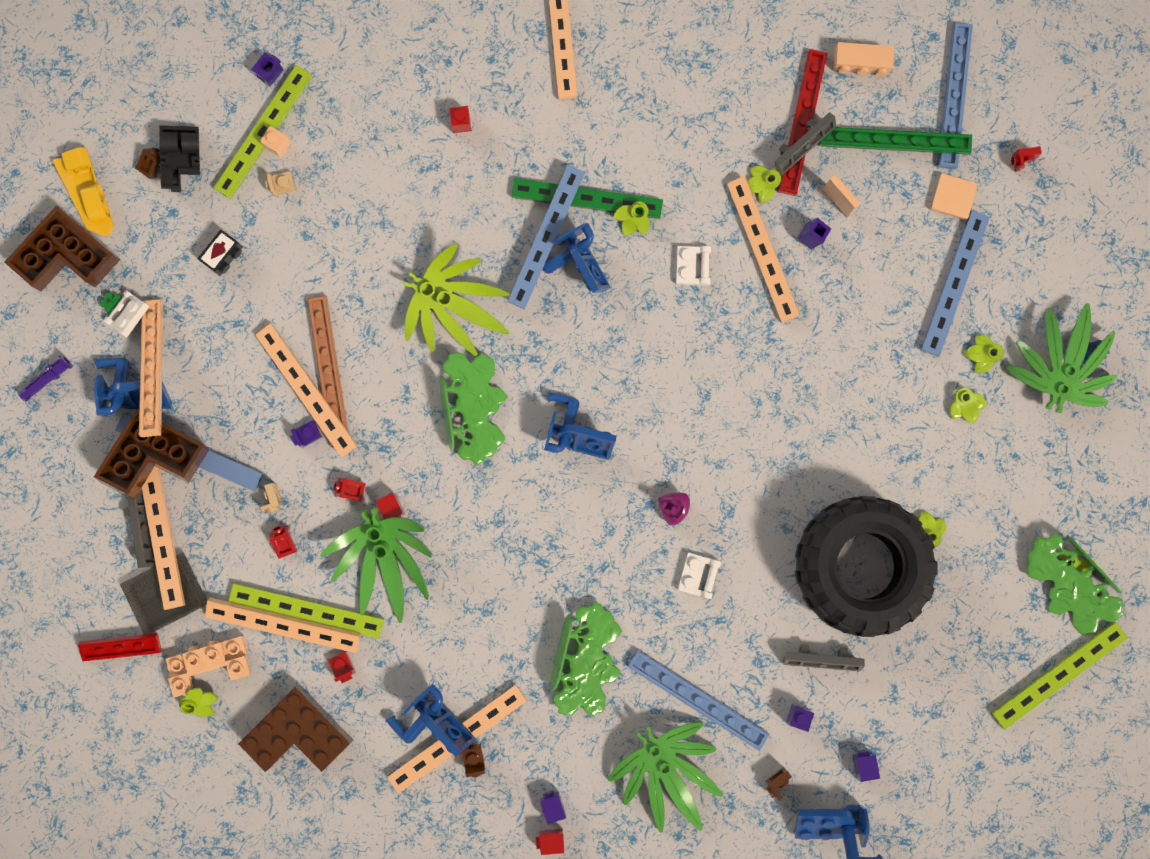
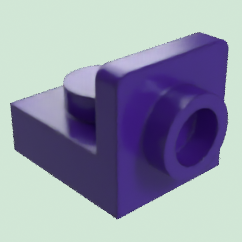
[290,420,323,448]

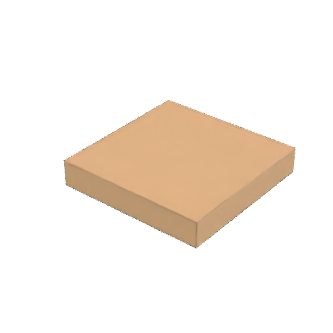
[930,173,978,220]
[823,175,860,218]

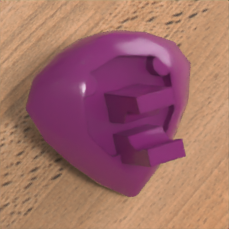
[658,492,690,526]

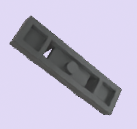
[775,112,836,176]
[123,490,156,568]
[783,644,865,672]

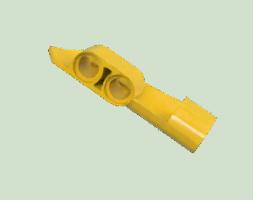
[52,147,114,237]

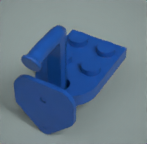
[530,223,611,293]
[94,358,172,416]
[544,391,617,460]
[385,684,476,757]
[794,805,883,859]

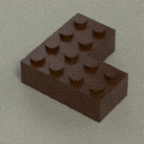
[4,205,121,292]
[94,410,209,500]
[238,684,354,772]

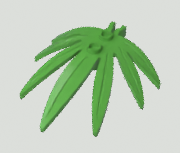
[1004,303,1117,414]
[320,506,432,623]
[607,722,723,833]

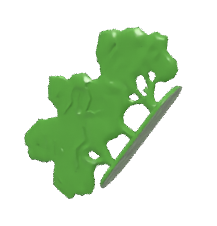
[439,353,508,466]
[1027,534,1124,635]
[550,601,622,717]

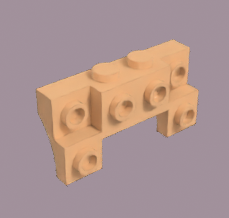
[166,636,251,698]

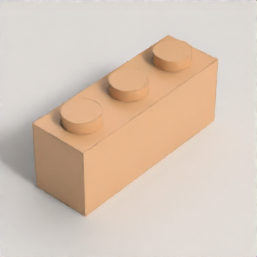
[833,42,894,77]

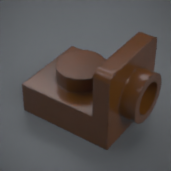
[135,147,160,179]
[462,743,485,777]
[765,767,792,801]

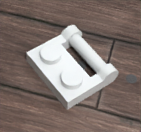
[676,246,711,286]
[103,290,149,337]
[677,553,721,599]

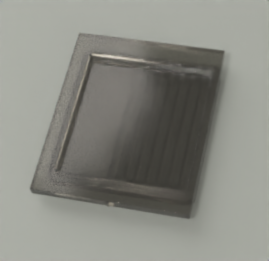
[120,552,207,634]

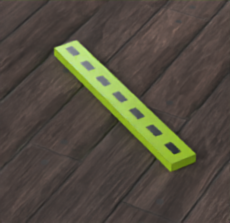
[214,65,313,199]
[228,583,384,639]
[991,622,1128,730]

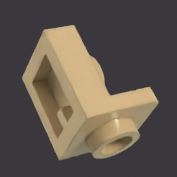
[265,171,297,196]
[259,483,283,514]

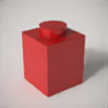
[449,106,472,133]
[376,493,405,519]
[536,829,565,855]

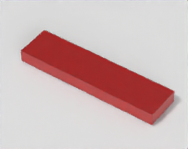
[78,633,162,662]

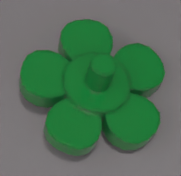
[100,292,122,314]

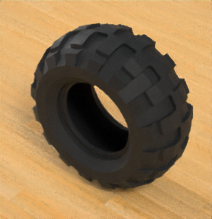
[795,496,938,637]

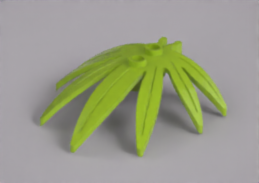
[403,243,510,356]

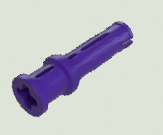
[17,354,73,402]

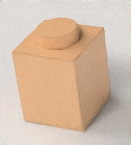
[260,126,291,158]

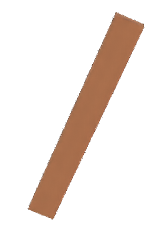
[307,295,349,448]

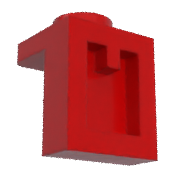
[1011,146,1042,172]
[333,478,366,502]
[269,525,297,559]
[328,651,356,683]

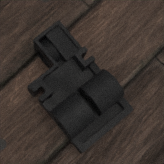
[159,125,200,193]

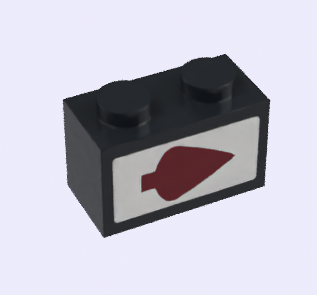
[197,229,243,276]

